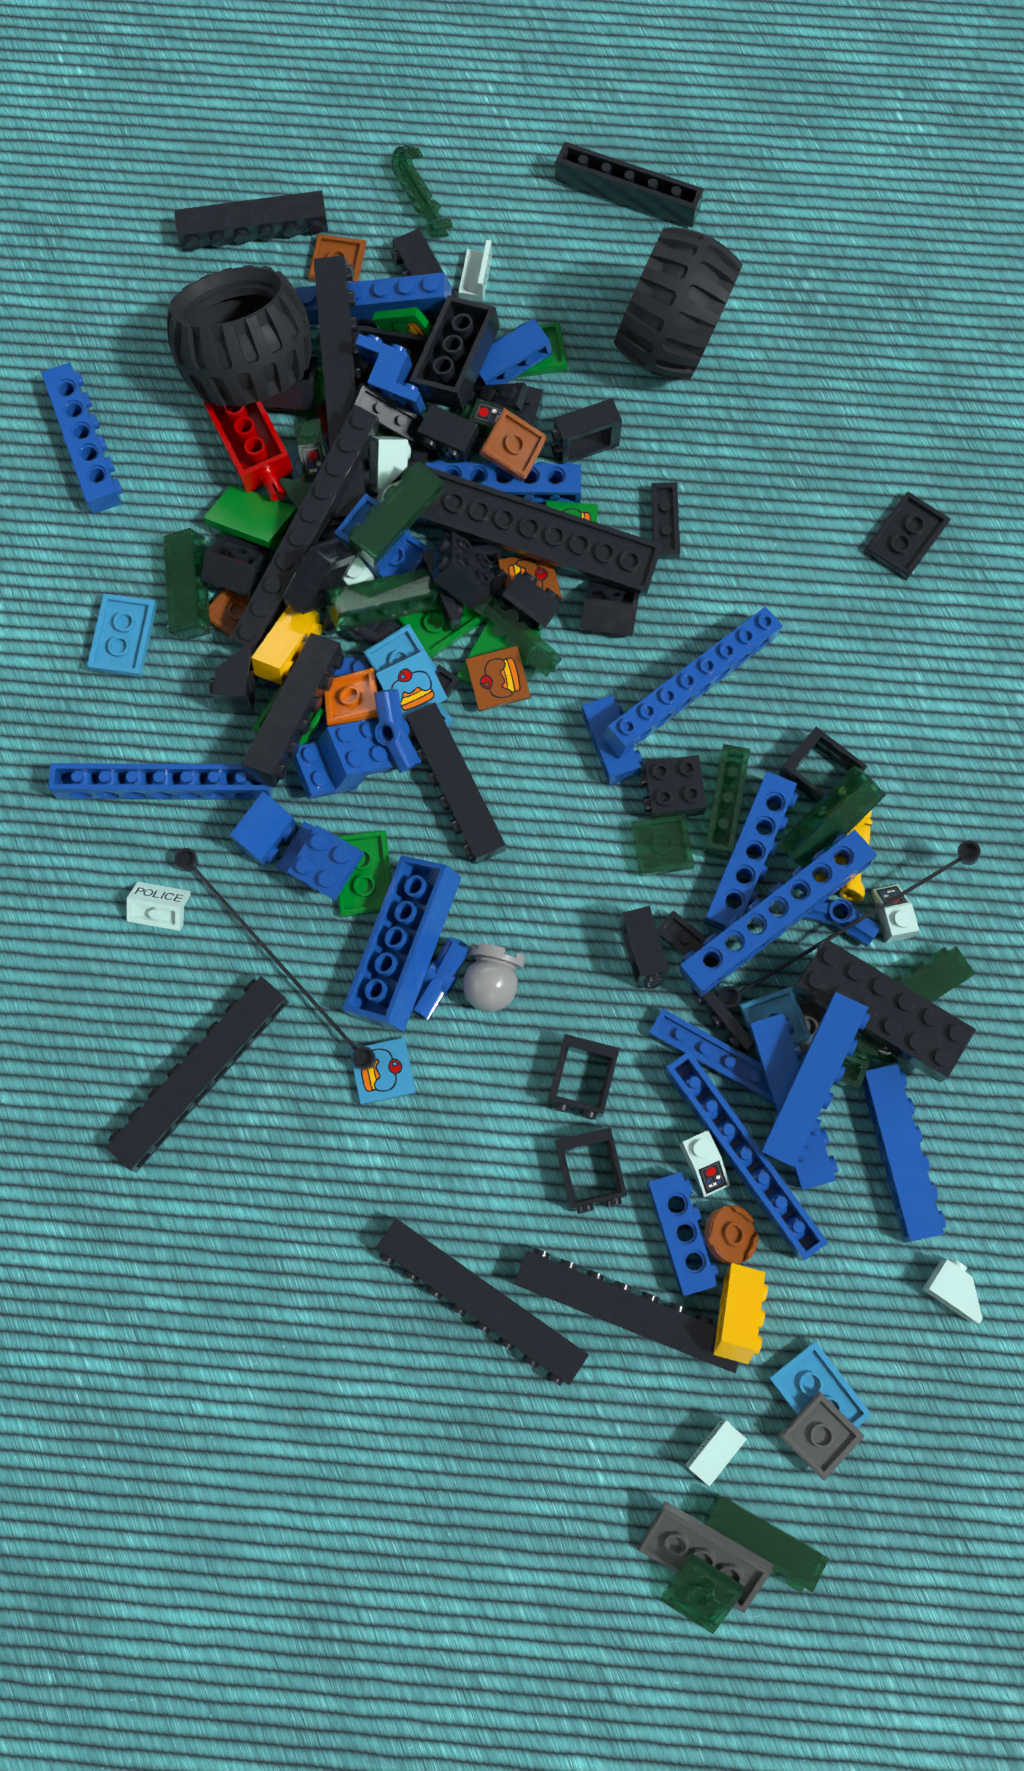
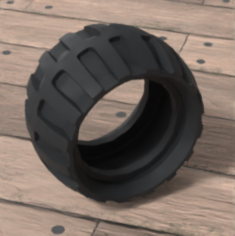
[613,227,743,380]
[167,265,312,407]

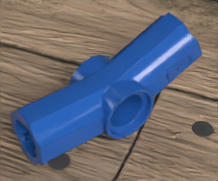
[374,689,421,773]
[799,893,881,947]
[412,937,471,1021]

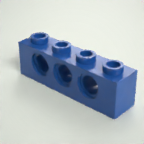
[647,1172,720,1297]

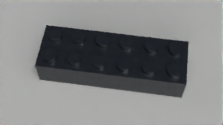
[792,938,976,1082]

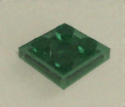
[631,814,694,877]
[660,1552,744,1634]

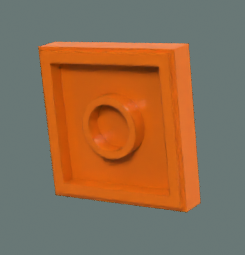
[324,668,378,727]

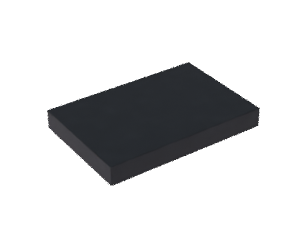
[863,491,951,581]

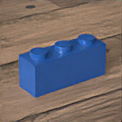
[478,318,553,385]
[581,695,643,786]

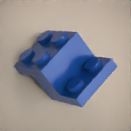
[355,334,426,417]
[334,493,431,593]
[291,718,394,800]
[276,821,365,901]

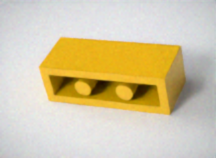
[251,604,322,686]
[713,1263,768,1364]

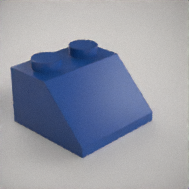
[230,792,297,868]

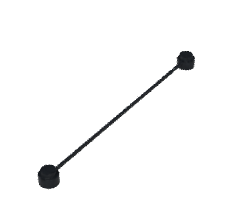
[718,840,981,1010]
[175,848,376,1071]

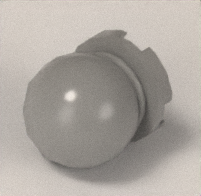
[463,943,526,1012]

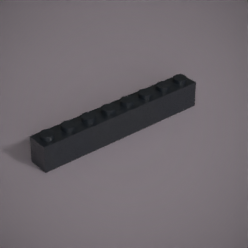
[106,976,289,1173]
[376,1218,589,1386]
[514,1248,739,1373]

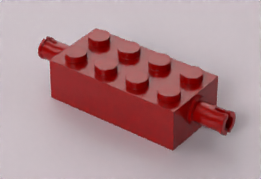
[202,400,294,501]

